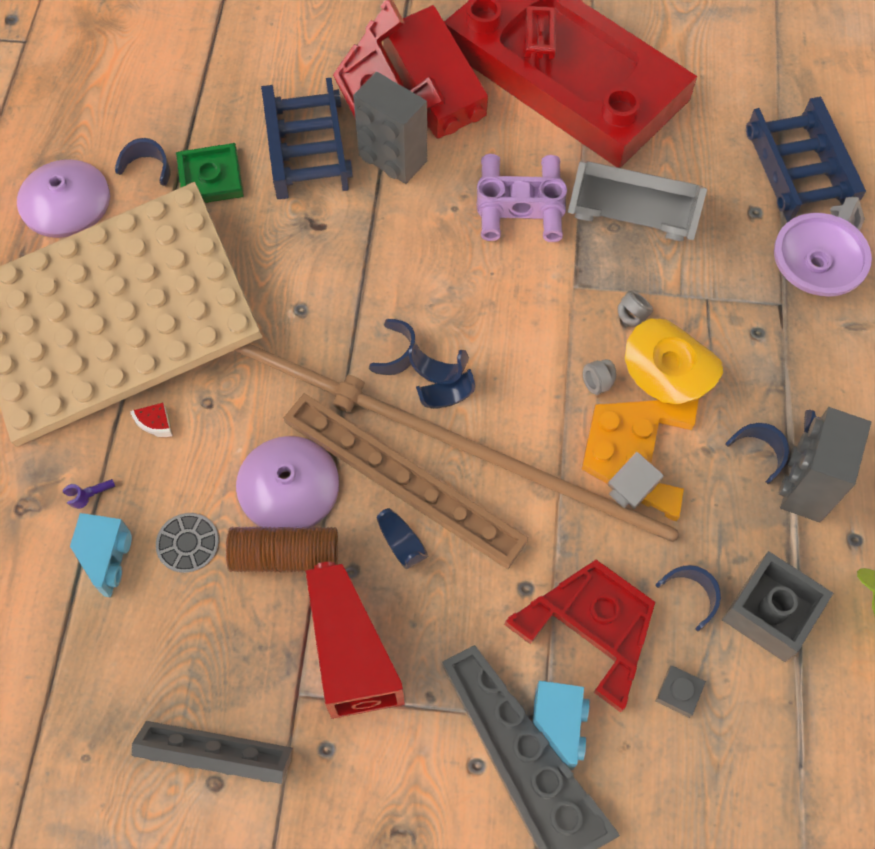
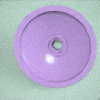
[17,160,110,238]
[774,213,872,297]
[236,436,339,528]

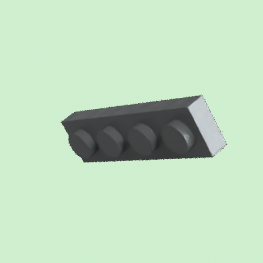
[131,721,292,784]

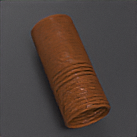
[226,526,338,573]

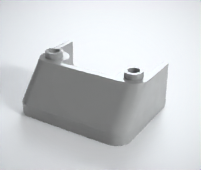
[568,160,707,241]

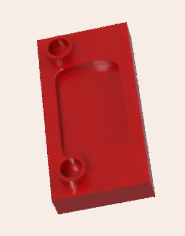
[444,0,697,168]

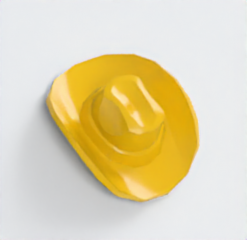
[624,318,724,404]

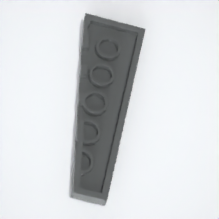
[442,645,619,849]

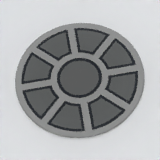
[156,513,219,573]

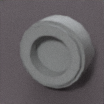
[618,291,653,327]
[583,359,616,395]

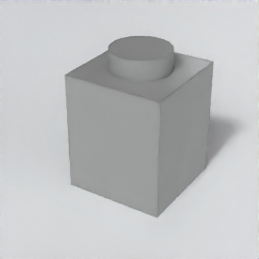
[608,452,664,509]

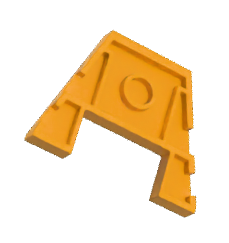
[581,399,699,522]

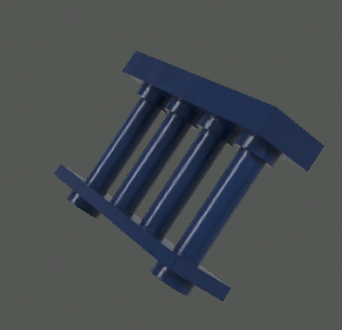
[261,77,353,200]
[746,96,866,222]

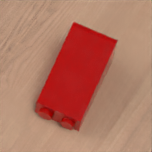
[383,5,488,139]
[305,562,405,719]

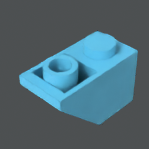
[70,513,132,597]
[532,681,589,770]

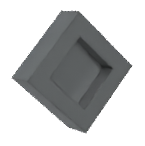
[655,665,706,718]

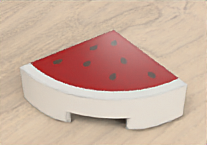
[130,402,172,437]

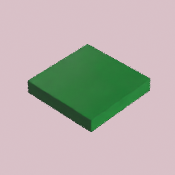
[176,143,244,203]

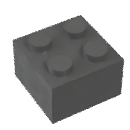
[722,551,833,662]

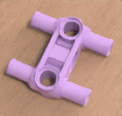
[476,154,567,242]

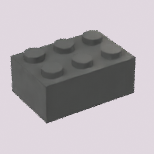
[353,71,427,184]
[778,407,872,523]

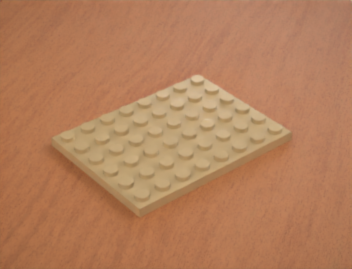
[0,182,263,447]

